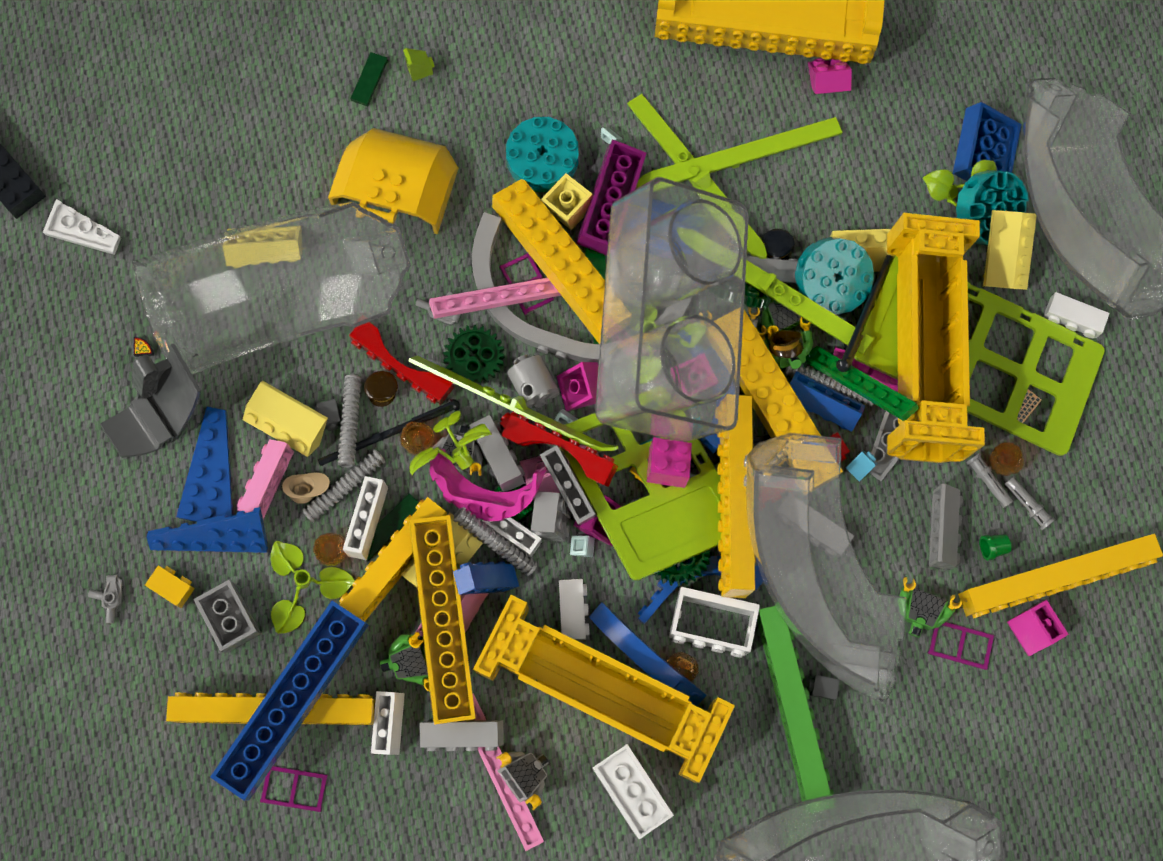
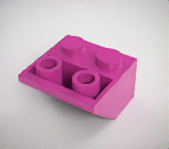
[808,58,852,94]
[1007,600,1069,656]

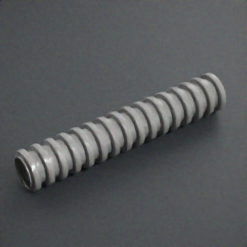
[784,364,874,407]
[337,374,362,468]
[302,449,385,523]
[453,507,537,576]

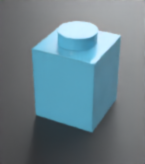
[846,450,877,482]

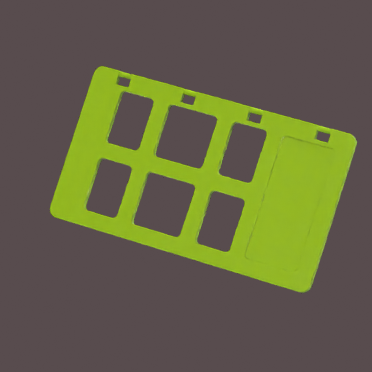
[854,255,1105,456]

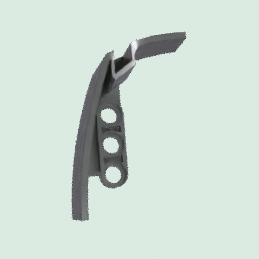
[100,343,201,458]

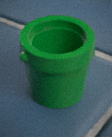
[979,534,1011,561]

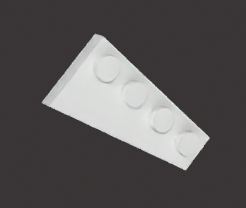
[43,199,121,255]

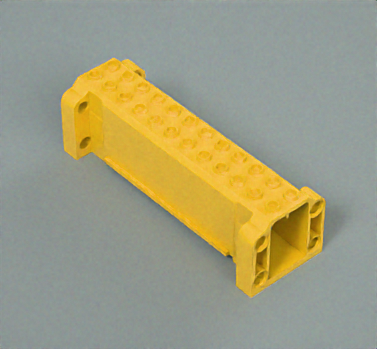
[655,0,885,64]
[887,213,985,463]
[473,595,735,783]

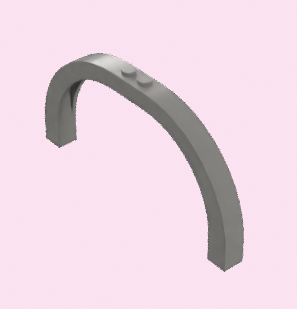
[472,212,696,364]

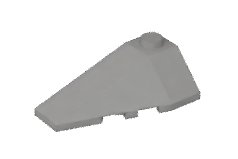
[869,411,899,481]

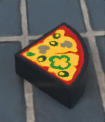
[134,337,154,357]

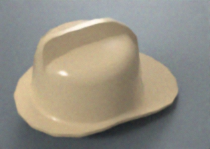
[282,473,330,504]

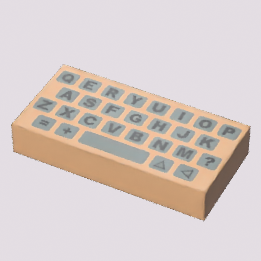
[1017,389,1041,423]

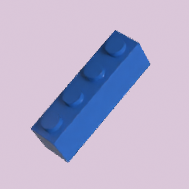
[790,371,865,432]
[453,561,519,595]

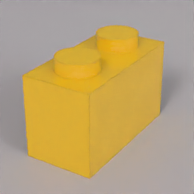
[145,565,195,608]

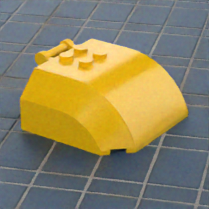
[328,128,459,234]

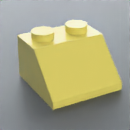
[541,174,593,230]

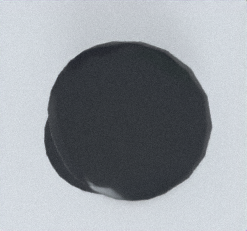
[762,229,795,260]

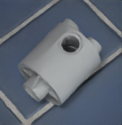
[507,355,560,409]

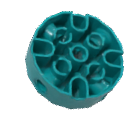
[506,117,579,192]
[956,170,1029,246]
[795,237,874,314]

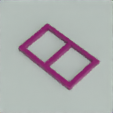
[499,253,554,315]
[928,622,994,670]
[260,766,328,812]

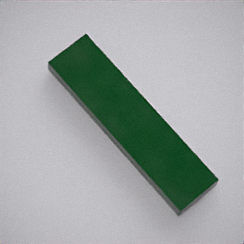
[366,493,419,562]

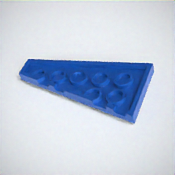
[176,407,233,522]
[147,507,268,553]

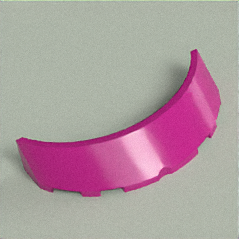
[430,449,547,521]

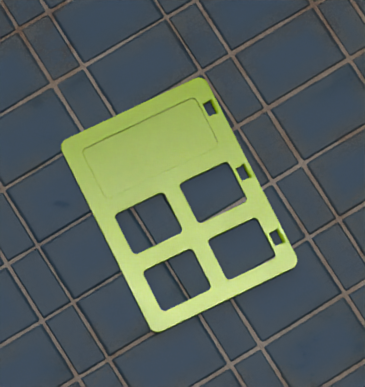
[560,387,721,581]

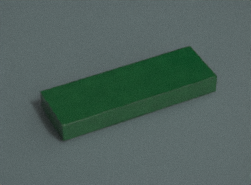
[350,52,388,107]

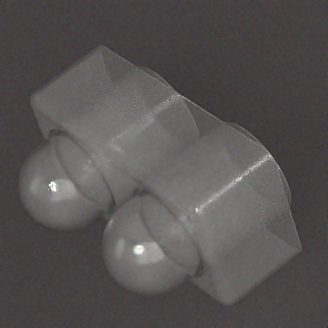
[595,177,749,442]

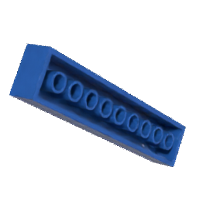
[210,601,369,801]

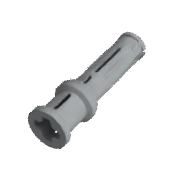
[966,453,1013,508]
[1005,476,1056,530]

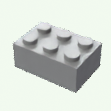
[531,491,572,542]
[194,580,261,653]

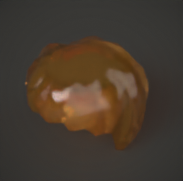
[400,422,435,455]
[990,442,1024,476]
[313,533,347,566]
[666,651,699,682]

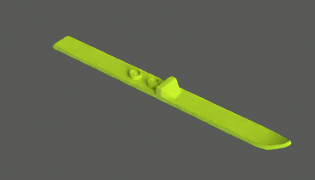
[627,94,767,259]
[635,117,843,190]
[676,224,874,355]
[409,355,618,451]

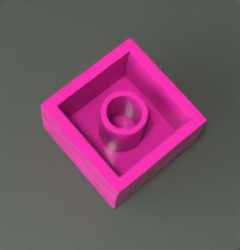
[646,437,692,488]

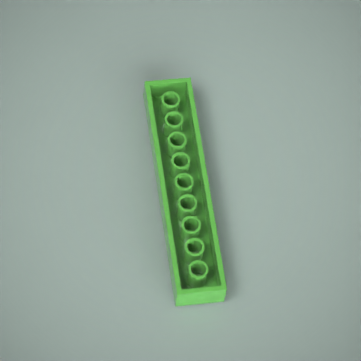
[757,604,836,812]

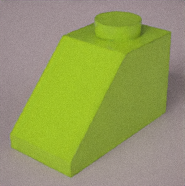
[403,48,435,81]

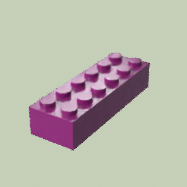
[576,139,646,257]

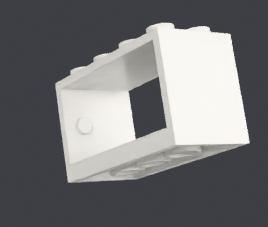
[669,587,760,658]
[592,744,674,839]

